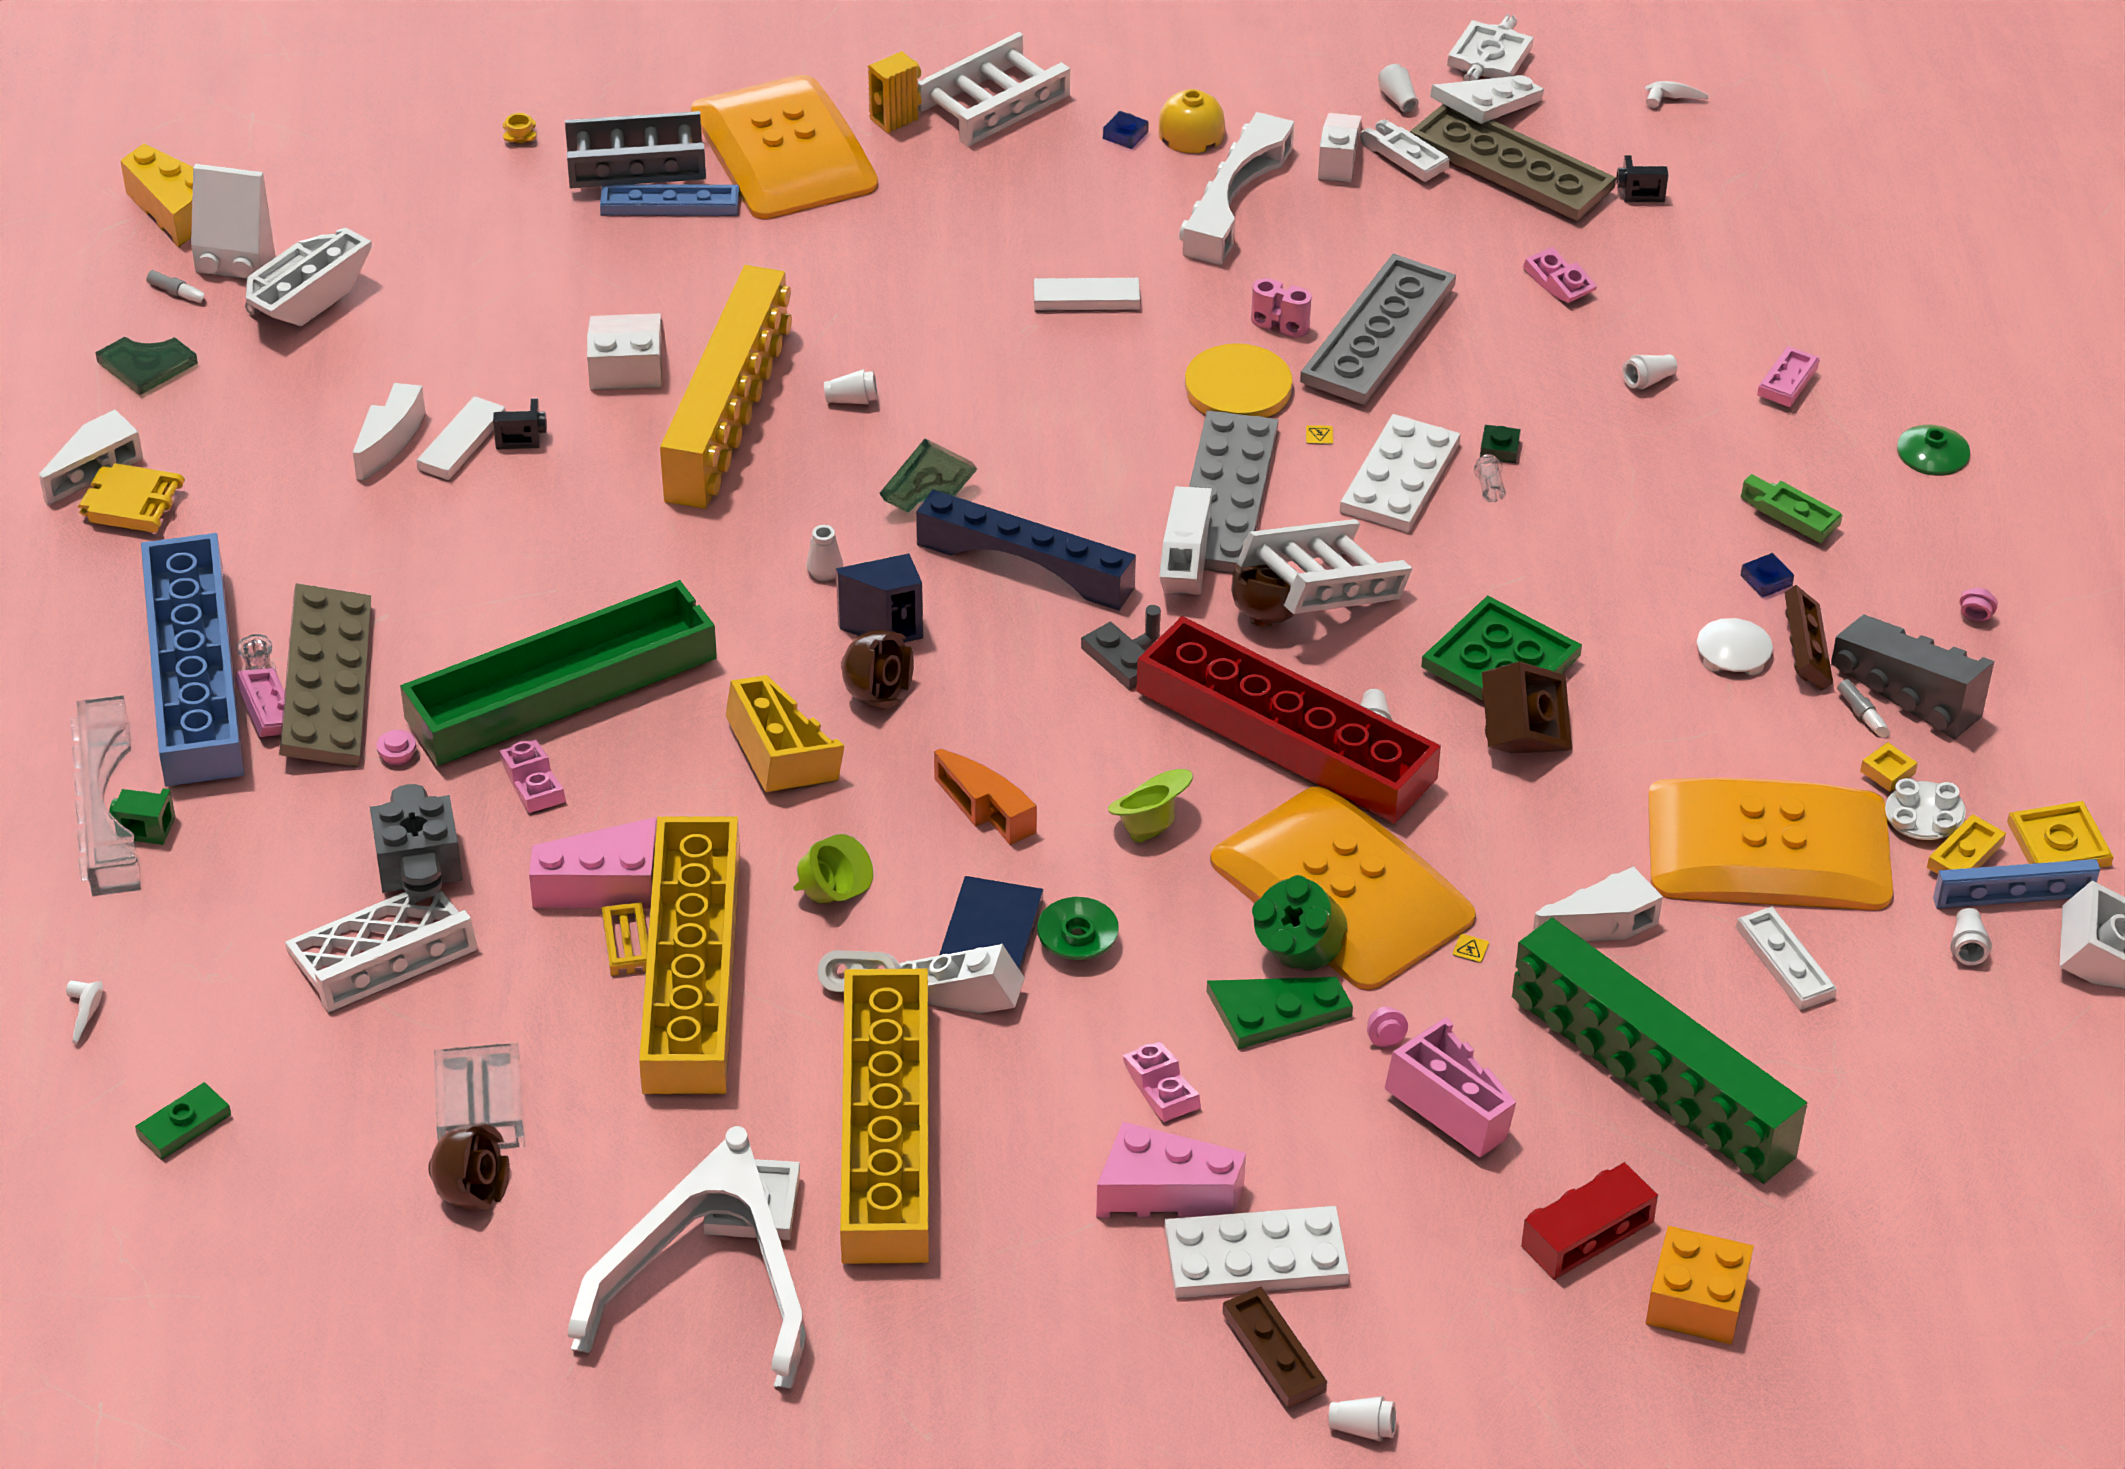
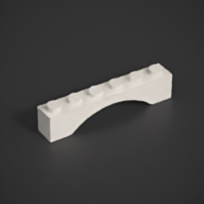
[1179,112,1294,265]

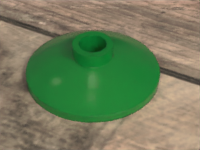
[1897,425,1970,476]
[1037,897,1119,960]

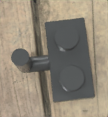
[1081,605,1161,690]

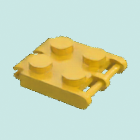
[78,463,185,533]

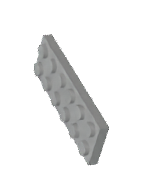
[1300,254,1456,405]
[1189,411,1278,573]

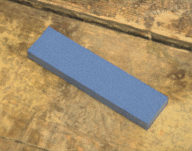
[600,184,739,216]
[1933,859,2100,908]

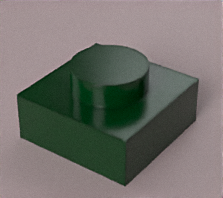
[1480,425,1521,463]

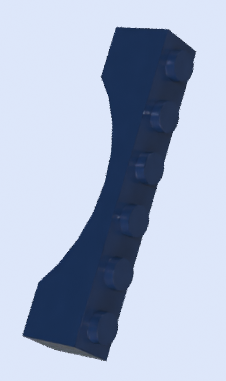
[916,489,1136,611]

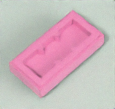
[1757,346,1820,407]
[235,668,285,737]

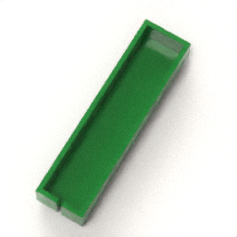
[400,580,717,766]
[1512,917,1808,1184]

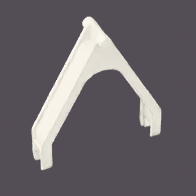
[568,1126,806,1389]

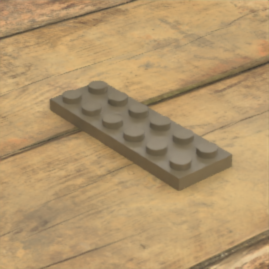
[1410,104,1616,221]
[279,583,371,767]

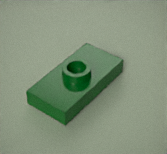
[135,1082,231,1159]

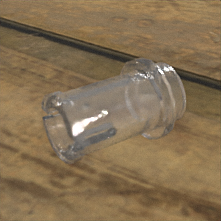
[1474,455,1506,502]

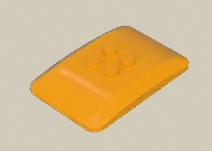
[691,75,878,219]
[1648,777,1893,910]
[1210,786,1476,990]

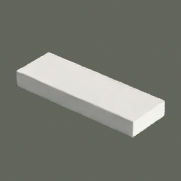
[1034,278,1140,310]
[416,396,506,480]
[1736,906,1837,1011]

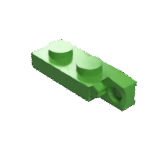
[1740,474,1843,543]

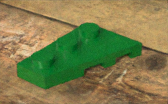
[1206,977,1353,1049]

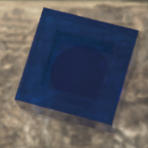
[1103,111,1149,149]
[1740,553,1794,598]

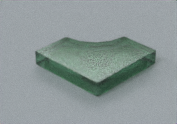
[95,336,198,395]
[879,438,977,513]

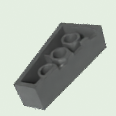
[1831,614,1995,740]

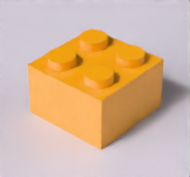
[1645,1225,1754,1345]

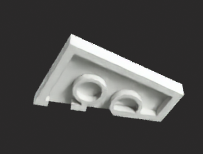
[1430,75,1544,124]

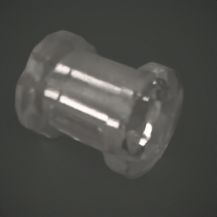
[237,634,277,672]

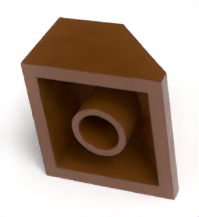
[1482,662,1572,753]

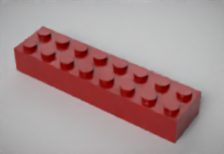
[1137,616,1441,824]

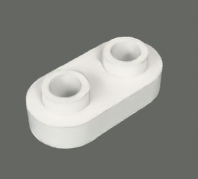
[818,950,900,992]

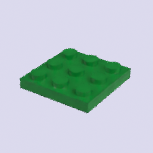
[1421,595,1582,700]

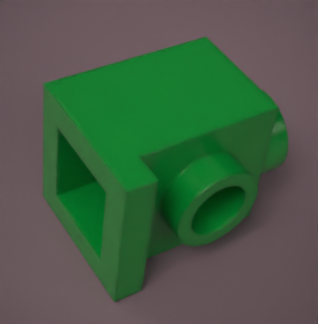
[109,788,176,845]

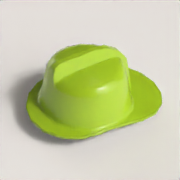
[1108,769,1193,843]
[793,834,873,903]

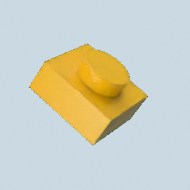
[1860,742,1918,792]

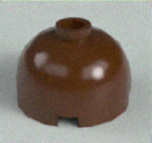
[1231,564,1296,627]
[841,630,914,709]
[428,1124,510,1211]

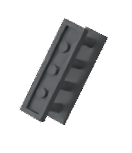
[565,111,706,188]

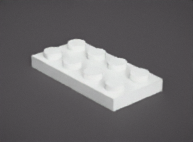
[1340,414,1461,533]
[1164,1206,1349,1298]

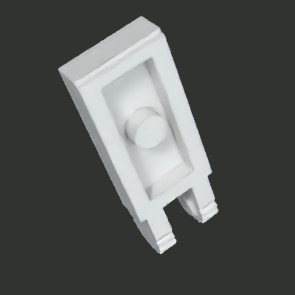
[1360,119,1450,182]

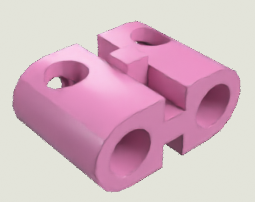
[1251,278,1312,337]

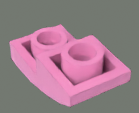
[1523,247,1597,303]
[499,739,566,813]
[1123,1042,1201,1122]

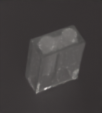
[434,1043,525,1149]

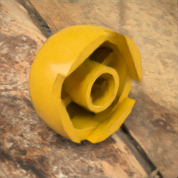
[1158,89,1225,153]

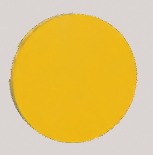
[1185,343,1292,418]

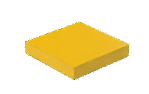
[2007,801,2114,868]

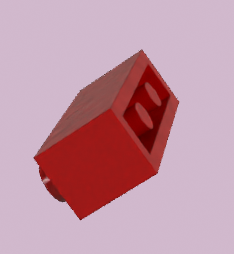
[1521,1162,1658,1280]

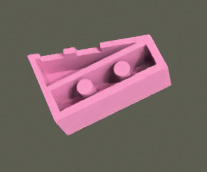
[529,817,657,909]
[1384,1016,1516,1158]
[1096,1122,1246,1218]

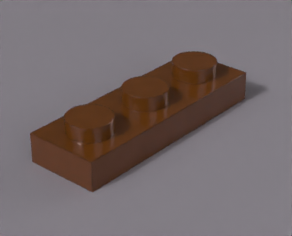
[1784,585,1833,691]
[1222,1287,1327,1408]

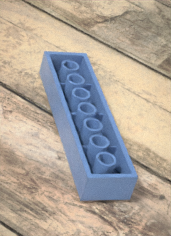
[141,533,245,787]

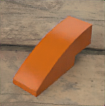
[934,748,1037,845]

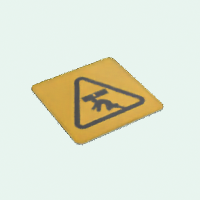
[1306,425,1333,444]
[1452,934,1489,962]

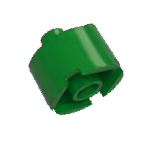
[1252,875,1347,971]

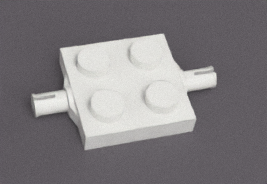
[1447,14,1533,81]

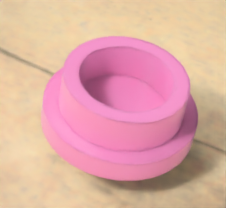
[1959,588,1998,622]
[377,730,416,766]
[1367,1007,1408,1047]

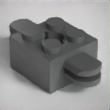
[370,784,463,898]

